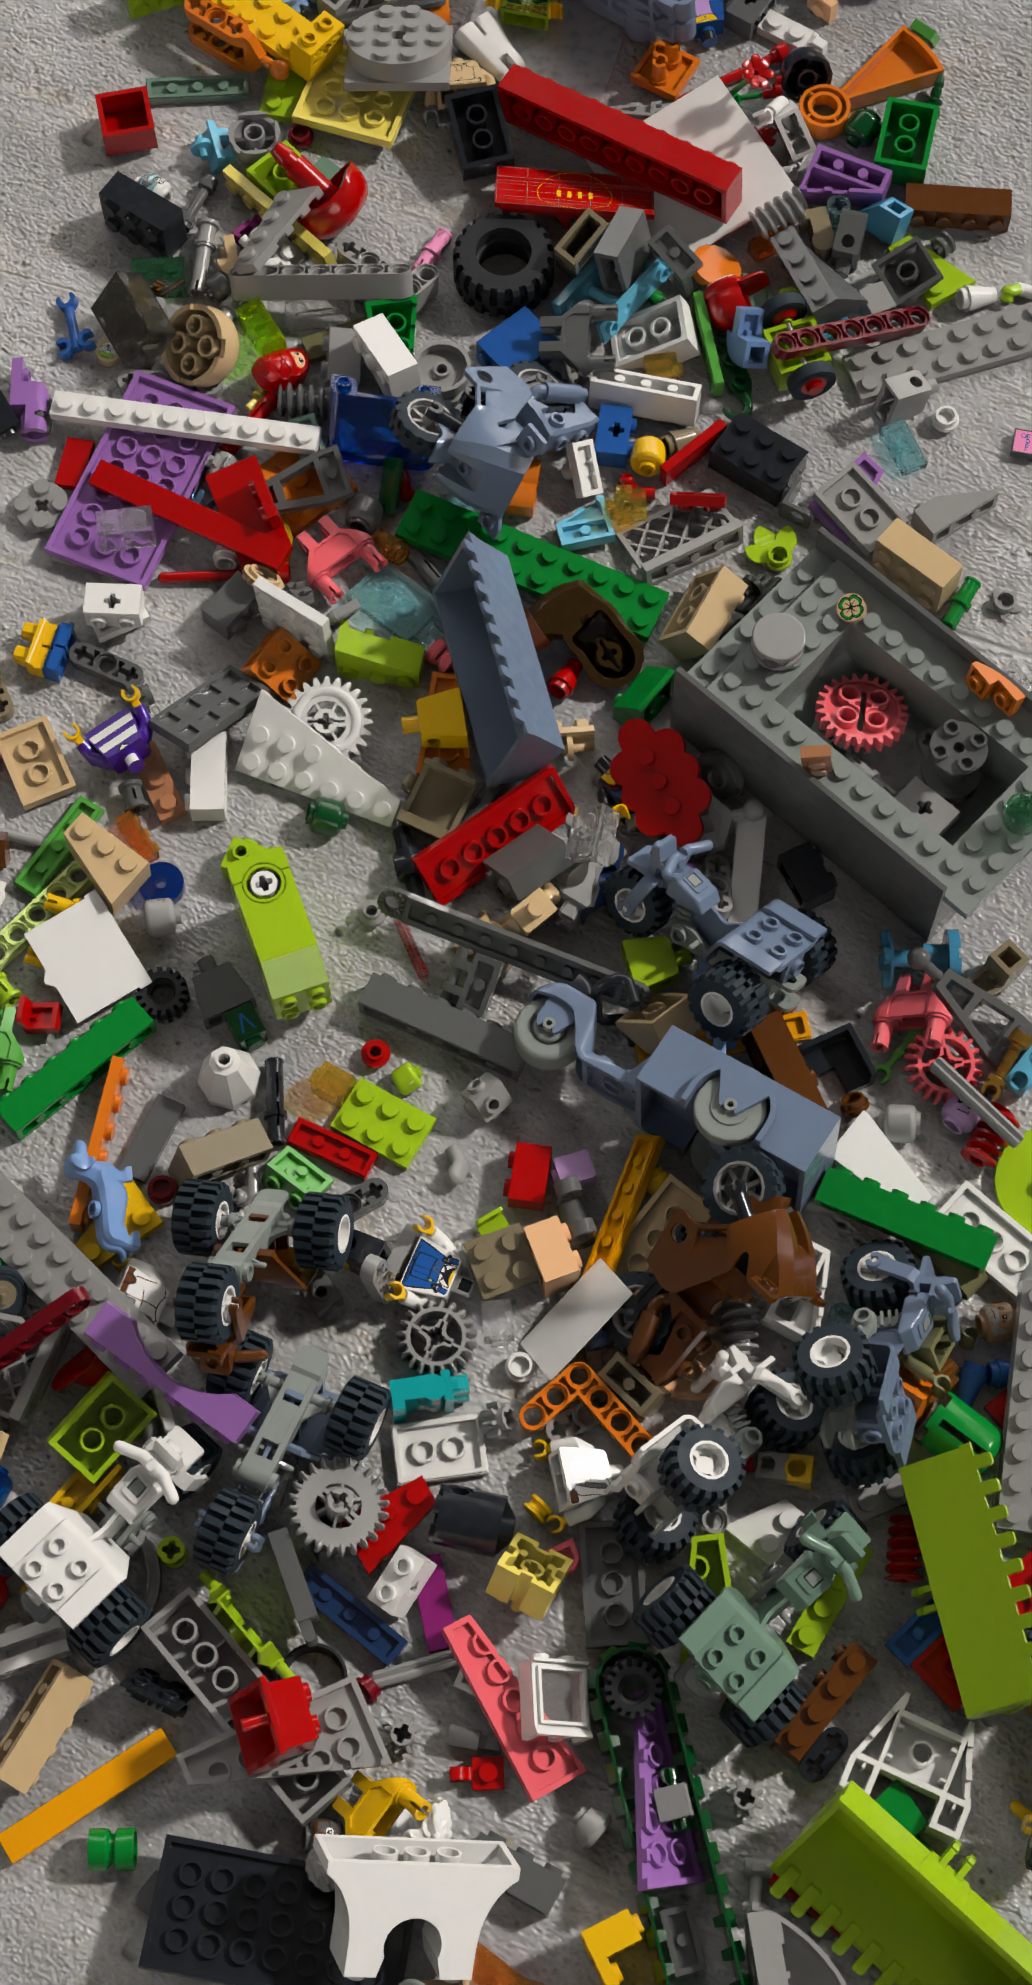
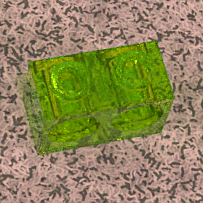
[235,297,288,357]

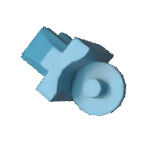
[190,120,236,175]

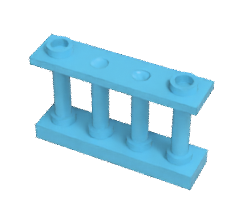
[551,257,671,344]

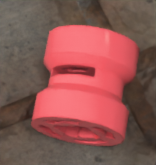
[424,638,454,674]

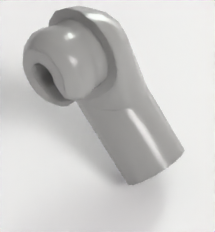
[231,1166,260,1207]

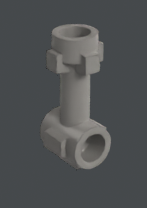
[742,1855,771,1914]

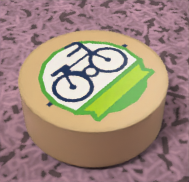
[95,339,123,367]

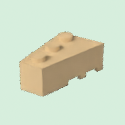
[64,812,151,917]

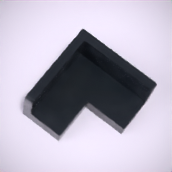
[797,1022,877,1094]

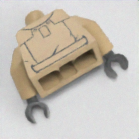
[423,57,496,128]

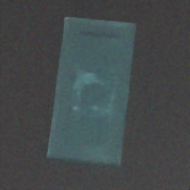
[879,419,928,476]

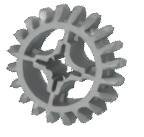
[396,1299,477,1376]

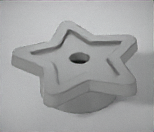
[986,589,1022,621]

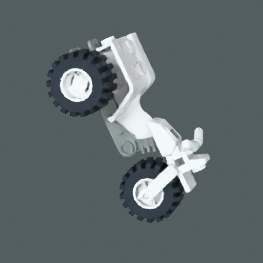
[603,1345,829,1564]
[0,1422,223,1668]

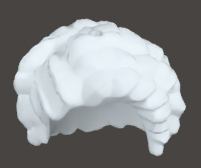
[385,1797,452,1839]

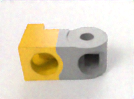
[755,1452,815,1490]

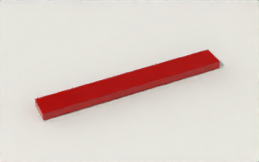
[88,459,293,573]

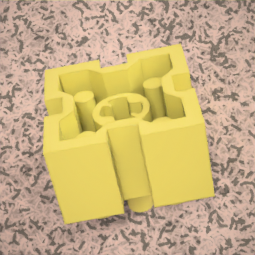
[485,1532,573,1621]

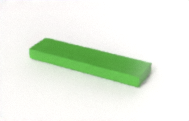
[691,291,724,398]
[13,795,104,899]

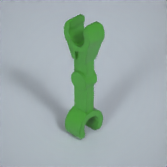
[875,1028,925,1086]

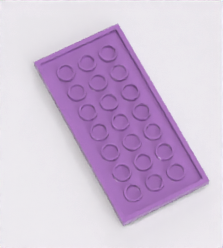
[44,370,236,591]

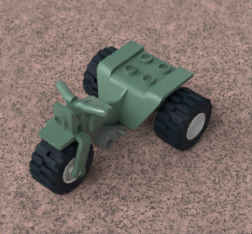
[631,1498,871,1748]

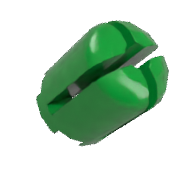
[913,1391,1003,1475]

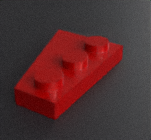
[341,1476,435,1576]

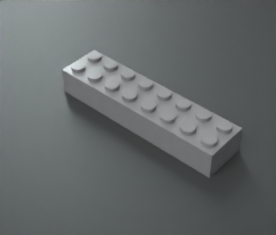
[993,1279,1032,1533]
[140,1586,353,1827]

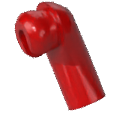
[618,473,655,501]

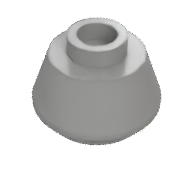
[571,1806,612,1849]

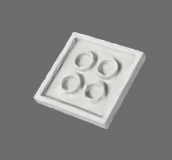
[252,576,335,662]

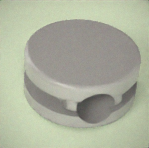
[751,613,806,671]

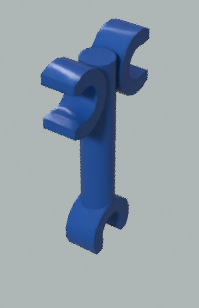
[56,292,97,361]

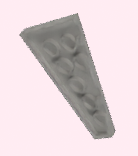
[176,1674,393,1787]

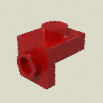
[15,996,64,1034]

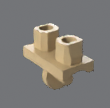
[557,719,595,761]

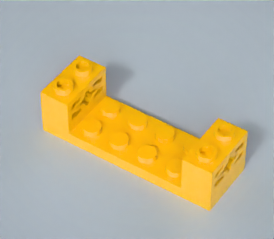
[210,0,344,82]
[579,1908,645,1985]

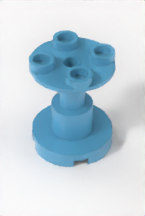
[878,929,962,988]

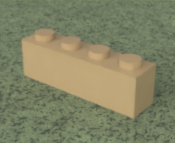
[0,1658,94,1795]

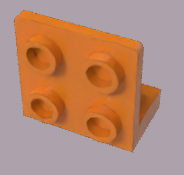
[240,627,322,705]

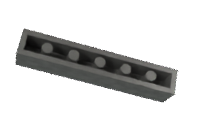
[358,972,527,1081]

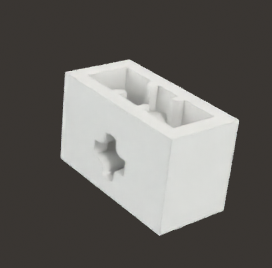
[83,582,145,629]
[367,1544,437,1618]

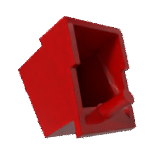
[228,1675,321,1776]

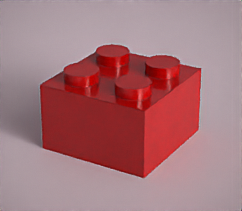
[95,86,158,156]

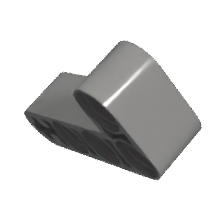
[337,238,439,313]

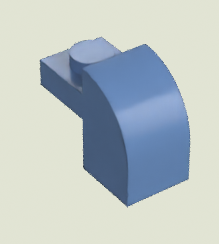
[726,306,771,369]

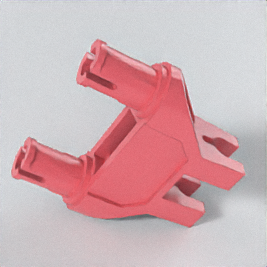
[296,515,388,605]
[870,973,953,1053]

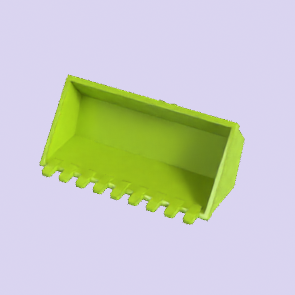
[898,1442,1032,1721]
[769,1780,1032,1985]

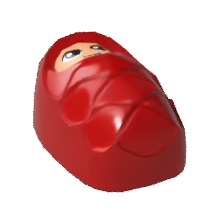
[251,348,311,391]

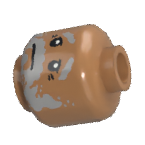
[974,1302,1016,1344]

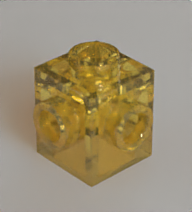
[604,485,647,526]

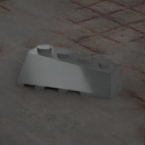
[769,225,868,325]

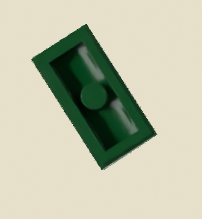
[378,457,405,514]

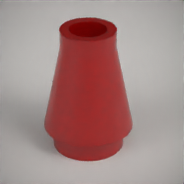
[548,658,583,700]

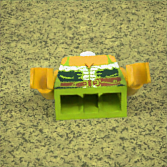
[484,0,564,30]

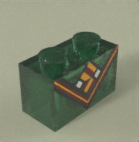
[131,257,188,299]

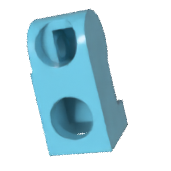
[1004,1045,1032,1098]

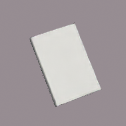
[390,1413,489,1487]

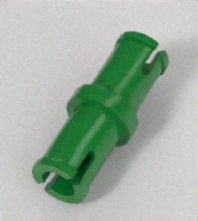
[940,576,981,631]

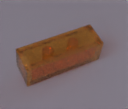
[748,222,799,263]
[115,810,160,864]

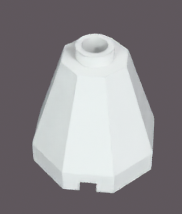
[197,1046,261,1110]

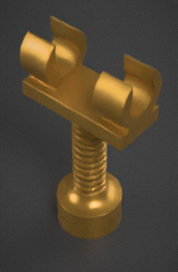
[979,1028,1032,1103]

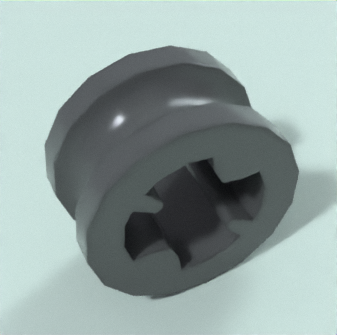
[930,231,956,259]

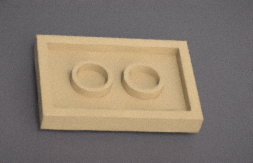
[0,715,78,811]

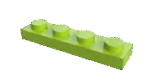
[785,1546,875,1659]

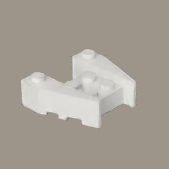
[834,1692,975,1845]

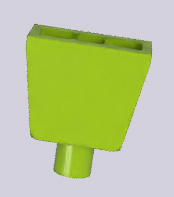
[621,936,693,999]

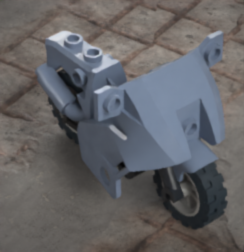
[389,360,599,540]

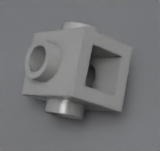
[460,1072,514,1123]

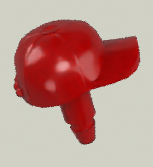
[270,141,368,240]

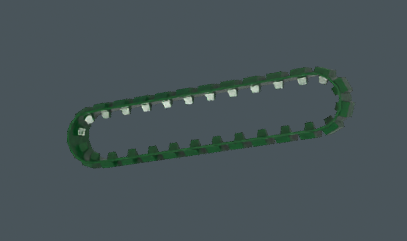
[588,1641,752,1985]

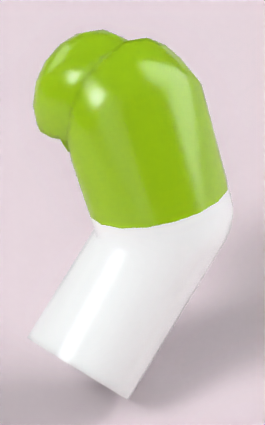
[999,282,1032,304]

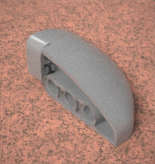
[744,1910,847,1985]

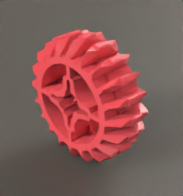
[903,1026,983,1105]

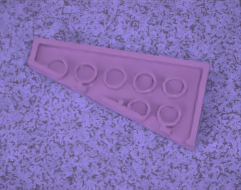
[632,1691,706,1892]

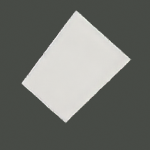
[520,1258,633,1381]

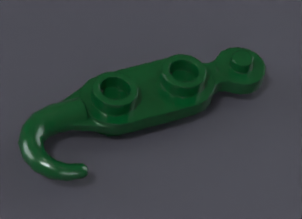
[714,334,753,420]

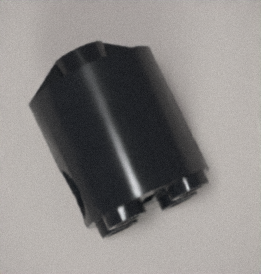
[427,1483,516,1558]

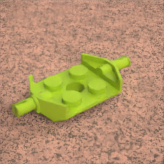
[198,1569,296,1679]

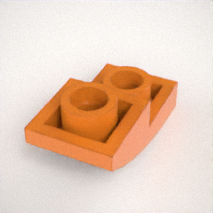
[964,661,1026,717]

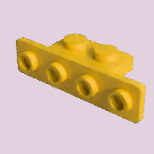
[48,1463,127,1516]

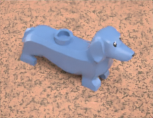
[63,1140,141,1262]

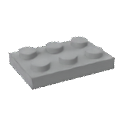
[812,461,909,557]

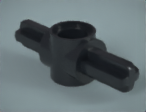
[392,825,426,898]

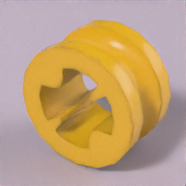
[522,1493,553,1524]

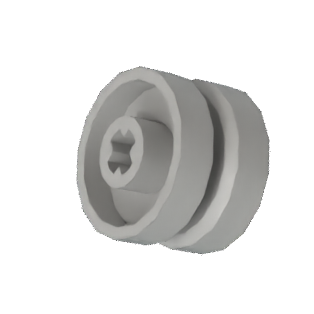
[414,340,471,408]

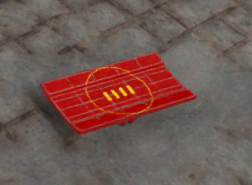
[494,165,655,229]

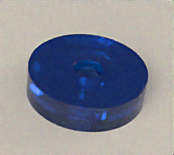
[139,862,185,905]

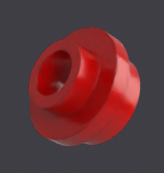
[361,1039,390,1068]

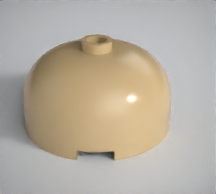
[161,304,240,388]

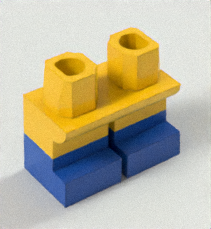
[13,618,77,683]

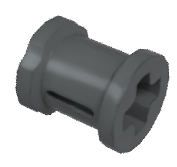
[118,779,150,816]

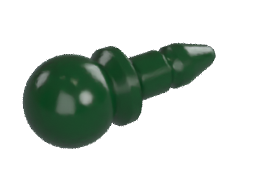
[925,73,944,120]

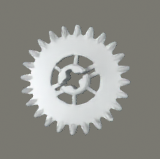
[287,676,373,760]

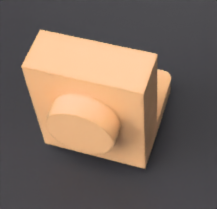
[807,0,838,24]

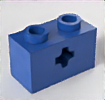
[595,404,637,469]

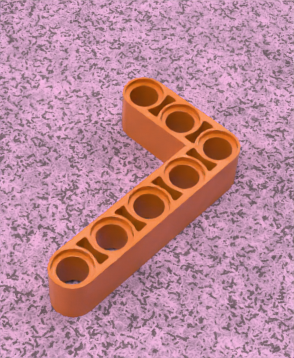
[519,1362,652,1460]

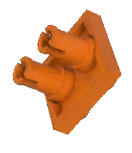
[630,40,701,102]

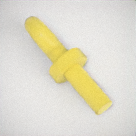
[245,385,266,411]

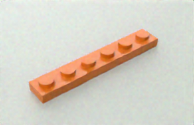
[68,1056,130,1233]

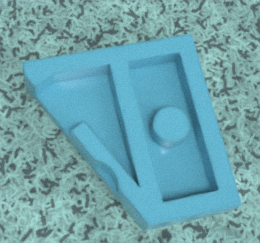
[555,495,616,551]

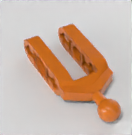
[184,0,290,81]

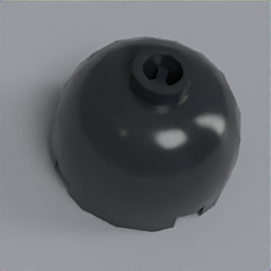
[779,47,833,102]

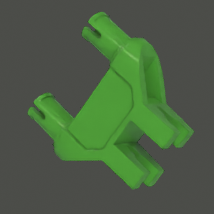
[0,1005,24,1094]

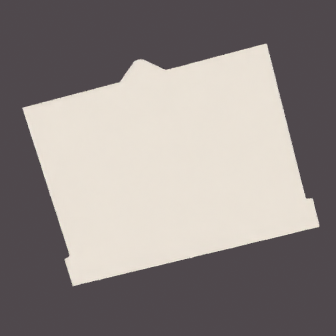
[24,889,152,1023]

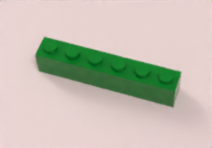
[0,996,157,1142]
[814,1165,998,1274]

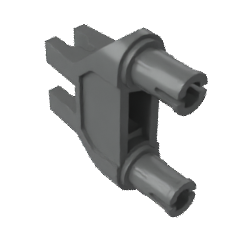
[539,300,619,376]

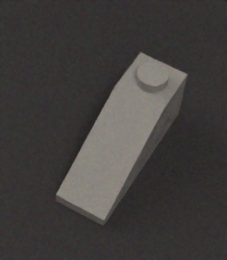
[910,489,999,544]

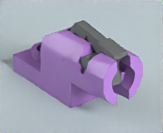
[9,358,53,442]

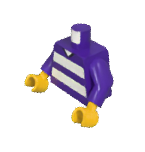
[63,685,153,774]

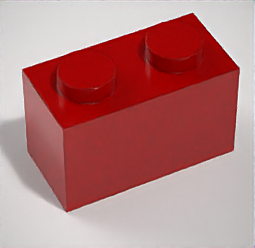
[503,1142,552,1212]

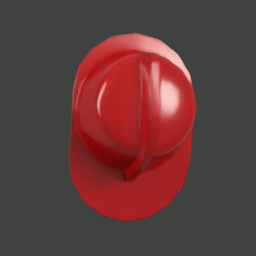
[51,1345,112,1391]

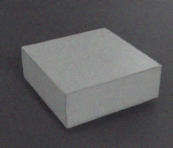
[653,1782,693,1823]

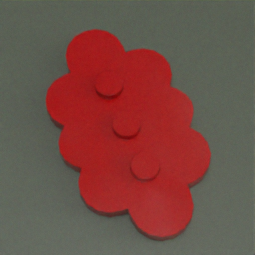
[610,718,712,847]

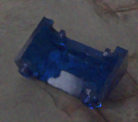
[327,374,441,471]

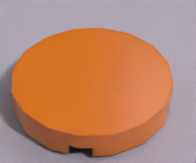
[693,245,741,286]

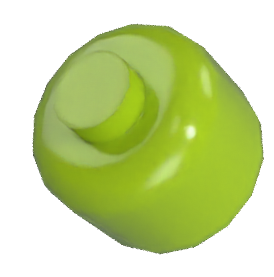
[391,1062,424,1095]

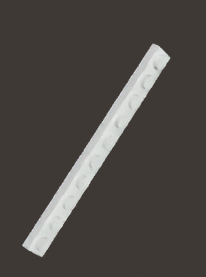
[49,390,322,455]

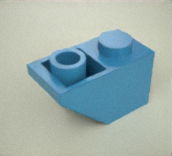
[857,197,914,245]

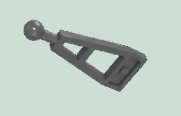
[211,444,355,514]
[907,946,1032,1075]

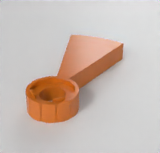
[798,25,945,140]

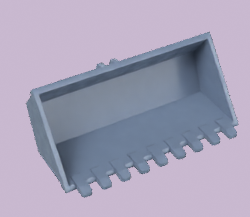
[432,532,565,789]

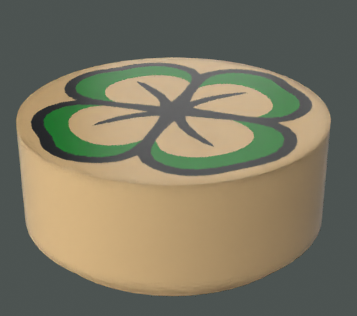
[837,593,867,624]

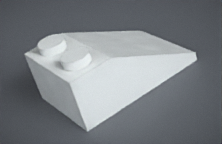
[610,295,701,370]

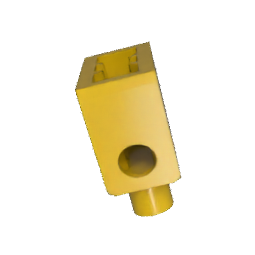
[401,687,468,748]

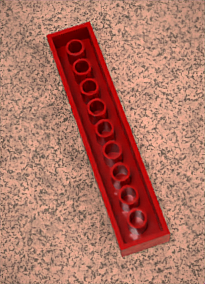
[498,64,742,224]

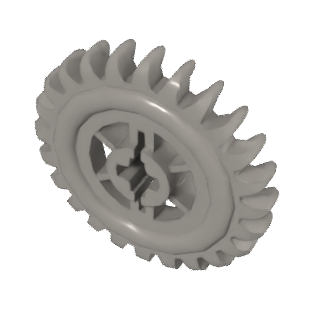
[287,1455,390,1558]

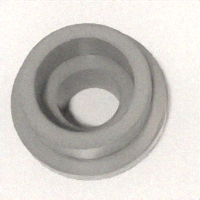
[357,899,386,927]

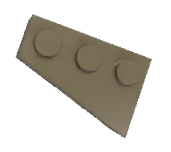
[168,1118,273,1192]

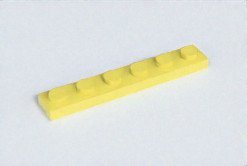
[222,164,337,265]

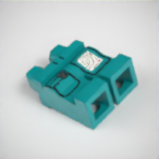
[389,1369,470,1424]

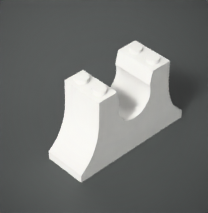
[313,1834,521,1983]

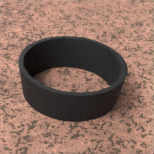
[278,1643,348,1680]

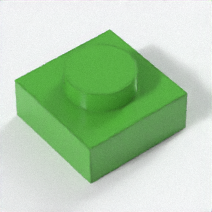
[910,18,940,47]

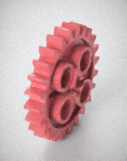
[814,673,909,753]

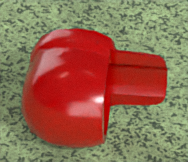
[703,271,770,334]

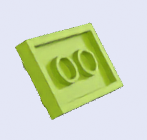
[330,1077,437,1171]

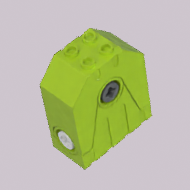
[226,846,332,1020]

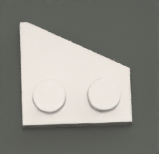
[724,1499,805,1566]

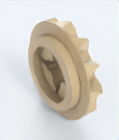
[242,564,284,590]

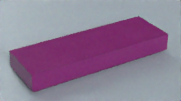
[418,1553,454,1654]

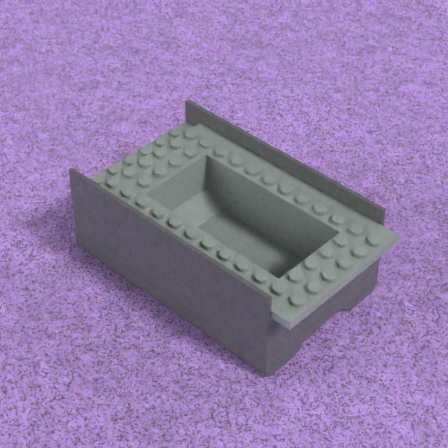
[670,527,1032,941]

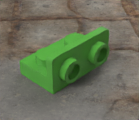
[261,1145,334,1210]

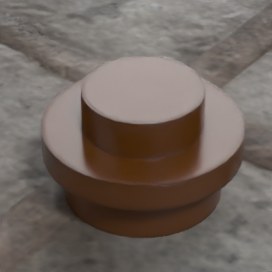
[840,1091,870,1118]

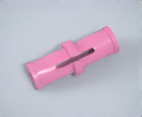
[411,227,453,271]

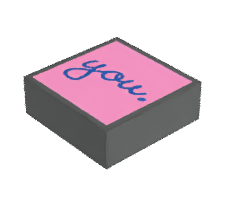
[1010,428,1032,460]

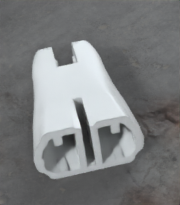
[453,11,526,82]

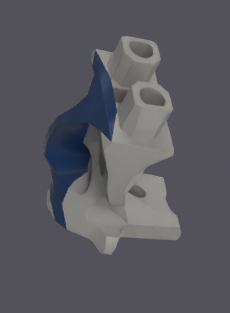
[556,813,627,933]

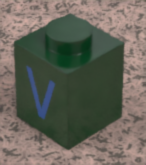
[224,1001,268,1051]

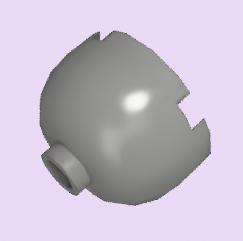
[228,110,281,165]

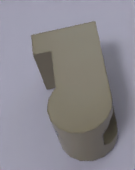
[798,206,835,262]

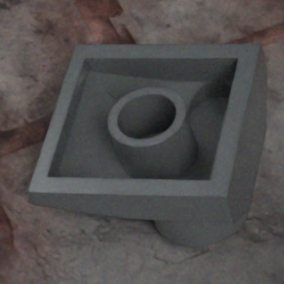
[871,235,944,309]

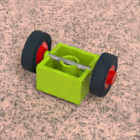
[760,292,836,400]

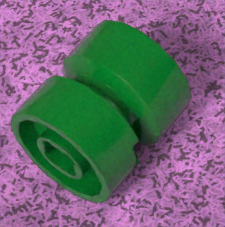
[87,1827,138,1871]

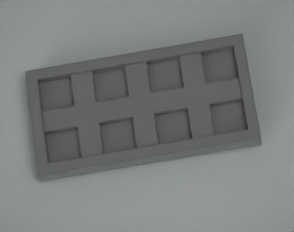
[149,665,270,753]

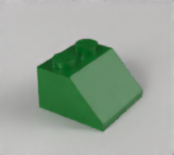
[612,666,675,725]

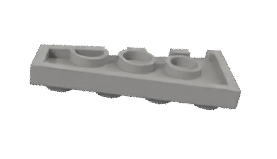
[233,185,324,275]

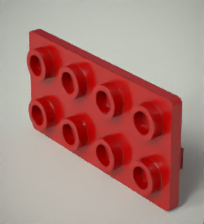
[205,455,293,570]

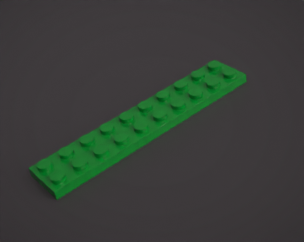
[395,489,670,643]

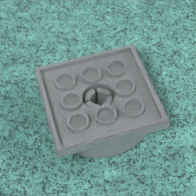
[344,5,454,91]

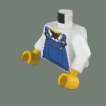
[384,1215,475,1311]

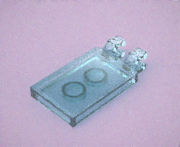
[346,562,444,651]

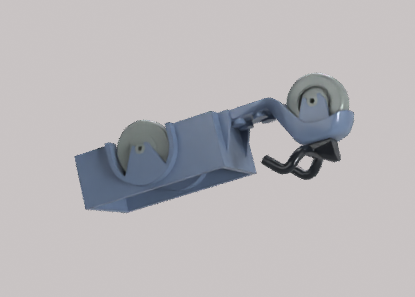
[514,973,841,1214]

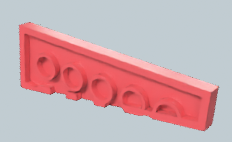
[440,1614,587,1803]

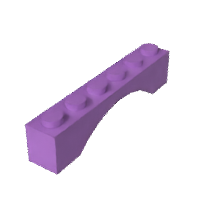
[84,1301,261,1445]

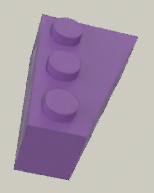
[799,144,892,207]

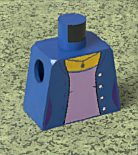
[691,0,724,48]

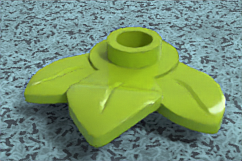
[744,525,797,571]

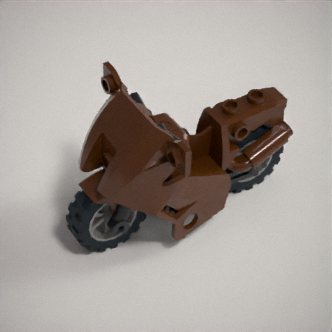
[602,1147,827,1386]

